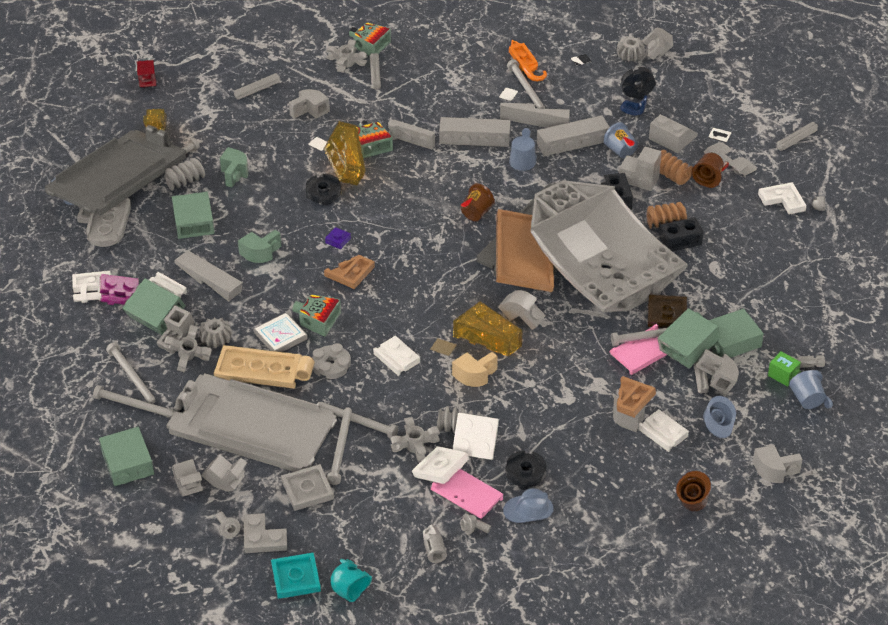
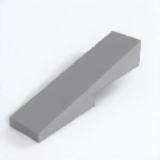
[500,103,570,128]
[174,250,243,302]

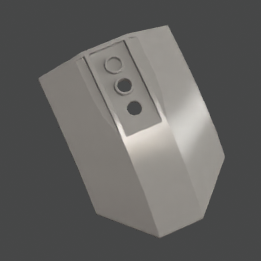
[531,180,688,312]

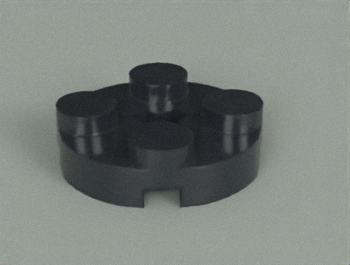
[621,67,656,100]
[306,174,341,205]
[505,451,546,490]

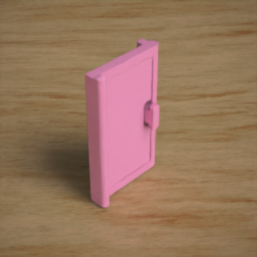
[610,324,667,375]
[431,469,503,519]

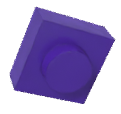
[325,227,351,250]

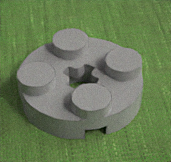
[312,343,351,379]

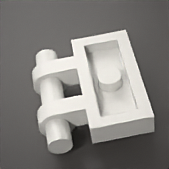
[72,271,111,303]

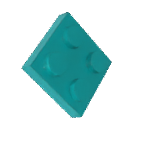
[271,552,321,599]

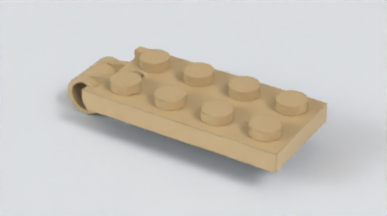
[214,345,315,389]

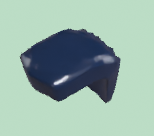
[620,95,647,116]

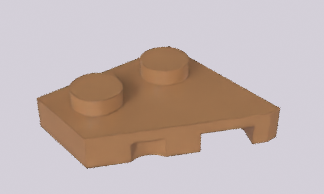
[617,376,656,417]

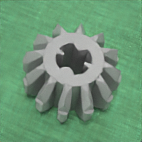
[617,36,645,62]
[199,317,232,349]

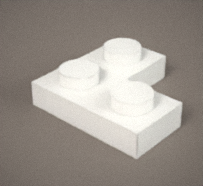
[758,182,806,214]

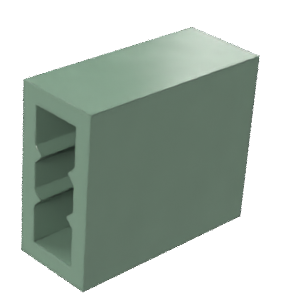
[172,192,214,239]
[122,278,186,335]
[657,308,720,368]
[709,309,764,358]
[99,427,154,486]

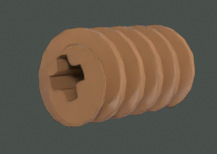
[660,149,693,185]
[647,202,687,229]

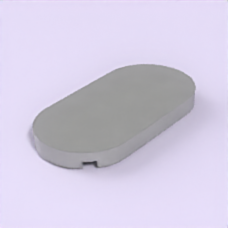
[86,198,131,247]

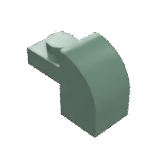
[220,147,248,187]
[238,230,281,263]

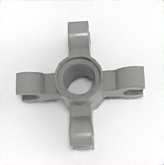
[327,39,367,73]
[163,325,212,372]
[390,417,440,462]

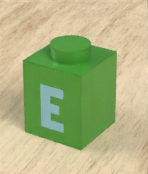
[768,352,801,387]

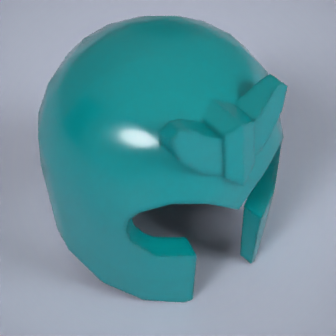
[330,559,372,602]

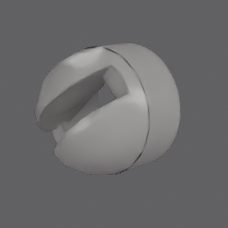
[812,196,825,211]

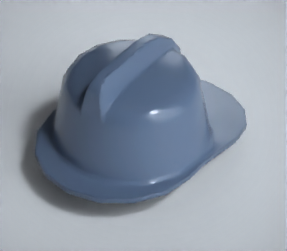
[703,396,736,438]
[503,488,553,523]

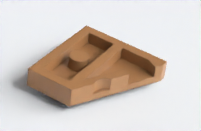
[324,255,375,289]

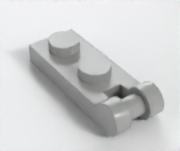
[388,120,435,150]

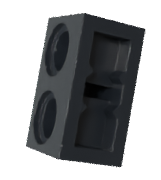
[601,173,633,210]
[660,217,703,252]

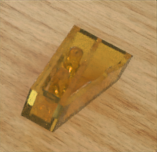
[323,121,365,185]
[453,301,522,356]

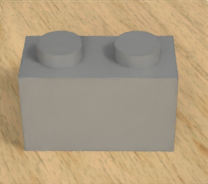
[649,114,698,153]

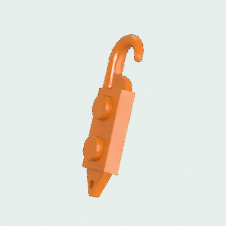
[509,40,547,81]

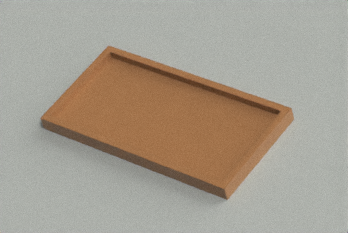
[496,209,554,292]

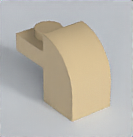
[452,352,497,387]

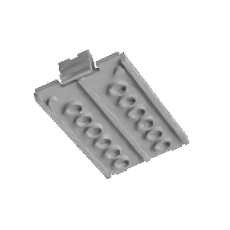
[166,373,337,472]

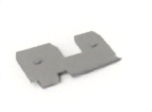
[704,142,758,176]

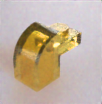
[143,109,167,131]

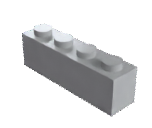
[537,115,610,156]
[439,117,510,147]

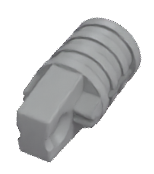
[423,524,447,563]

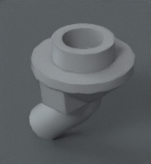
[216,511,240,538]
[460,514,491,535]

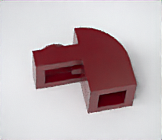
[136,60,157,88]

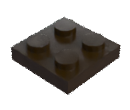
[648,294,687,328]

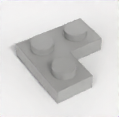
[244,513,287,553]

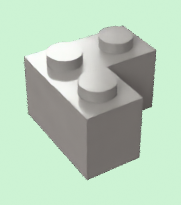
[619,147,662,191]

